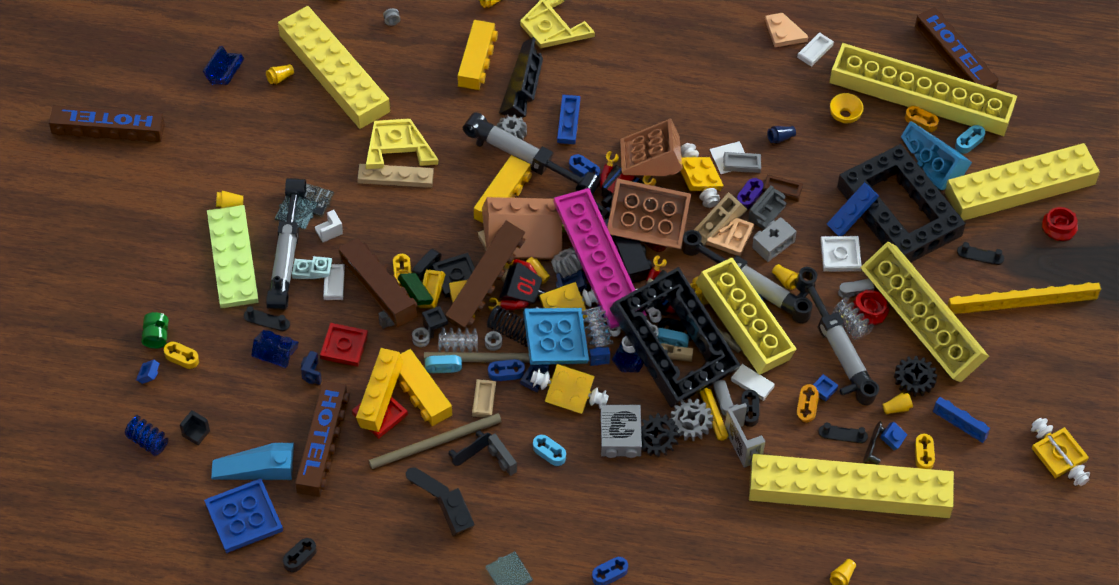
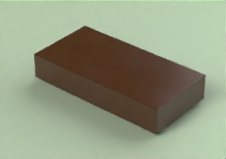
[762,174,803,202]

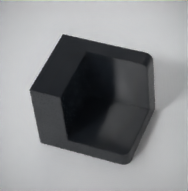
[422,306,448,339]
[180,410,210,445]

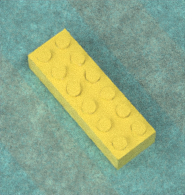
[696,258,797,375]

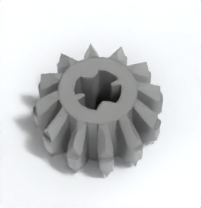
[496,114,527,140]
[551,247,582,277]

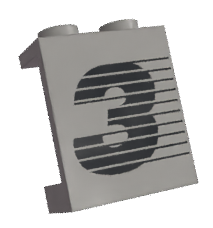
[725,403,765,467]
[600,405,642,458]

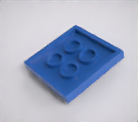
[204,478,283,553]

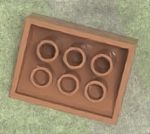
[620,118,683,176]
[607,179,691,249]
[482,197,562,260]

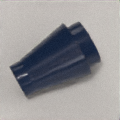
[767,126,796,144]

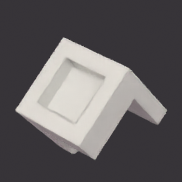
[315,210,343,243]

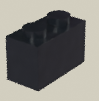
[437,488,475,536]

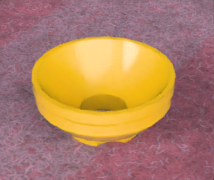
[830,93,863,123]

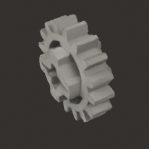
[670,398,713,441]

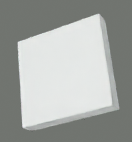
[820,236,861,272]

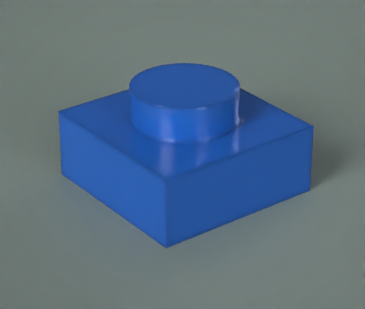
[589,347,610,366]
[136,360,160,384]
[810,374,839,402]
[880,422,907,450]

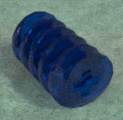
[124,415,169,456]

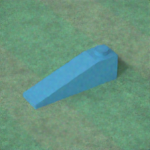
[901,121,972,190]
[211,443,294,480]

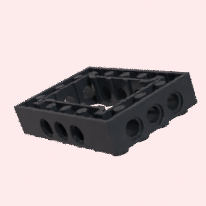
[837,144,966,263]
[610,267,741,408]

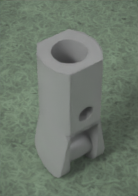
[838,279,874,298]
[713,380,733,416]

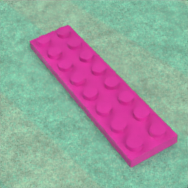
[553,188,647,329]

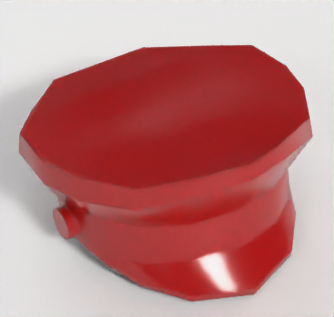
[1042,207,1078,241]
[852,290,890,325]

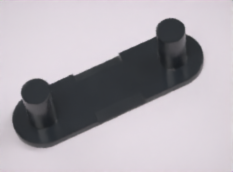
[957,242,1004,265]
[244,306,290,331]
[863,421,886,465]
[818,422,868,443]
[448,430,491,466]
[406,467,449,498]

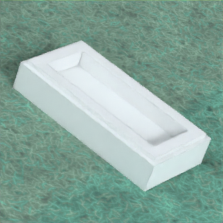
[797,32,834,67]
[323,264,345,300]
[731,364,775,401]

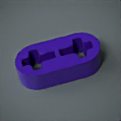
[737,178,763,209]

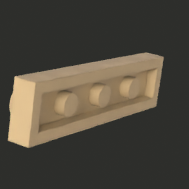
[358,164,434,188]

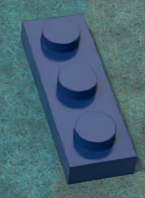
[557,95,581,144]
[827,182,879,236]
[933,397,990,443]

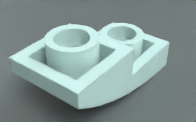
[292,256,332,279]

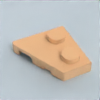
[765,13,808,47]
[706,218,754,257]

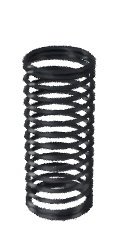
[487,305,528,347]

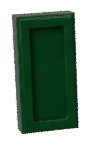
[398,273,434,305]

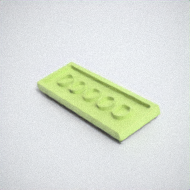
[207,205,259,308]

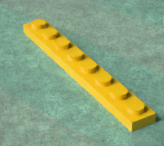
[947,282,1101,314]

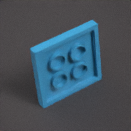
[523,308,589,365]

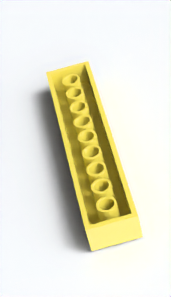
[830,43,1017,136]
[749,454,954,518]

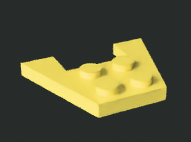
[520,0,595,48]
[365,119,439,169]

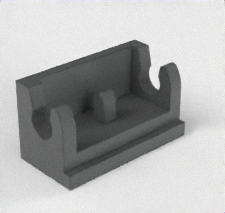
[748,185,786,230]

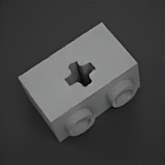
[752,217,797,262]

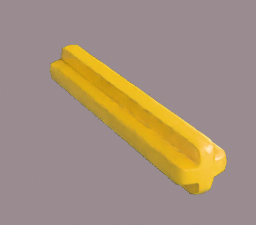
[700,388,728,441]

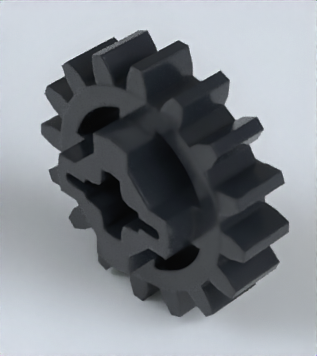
[894,356,937,397]
[641,413,680,457]

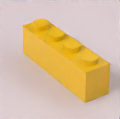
[458,20,498,90]
[474,155,532,223]
[356,348,403,432]
[398,349,452,426]

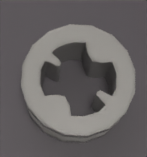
[383,8,400,26]
[412,328,430,347]
[485,331,502,351]

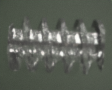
[832,297,874,340]
[581,306,614,348]
[438,328,478,353]

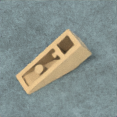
[694,192,748,246]

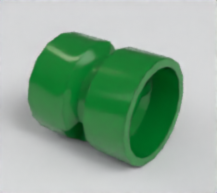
[141,312,169,349]

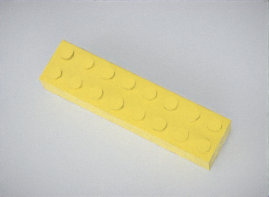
[278,6,390,129]
[945,143,1100,220]
[860,242,989,382]

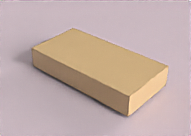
[472,379,496,418]

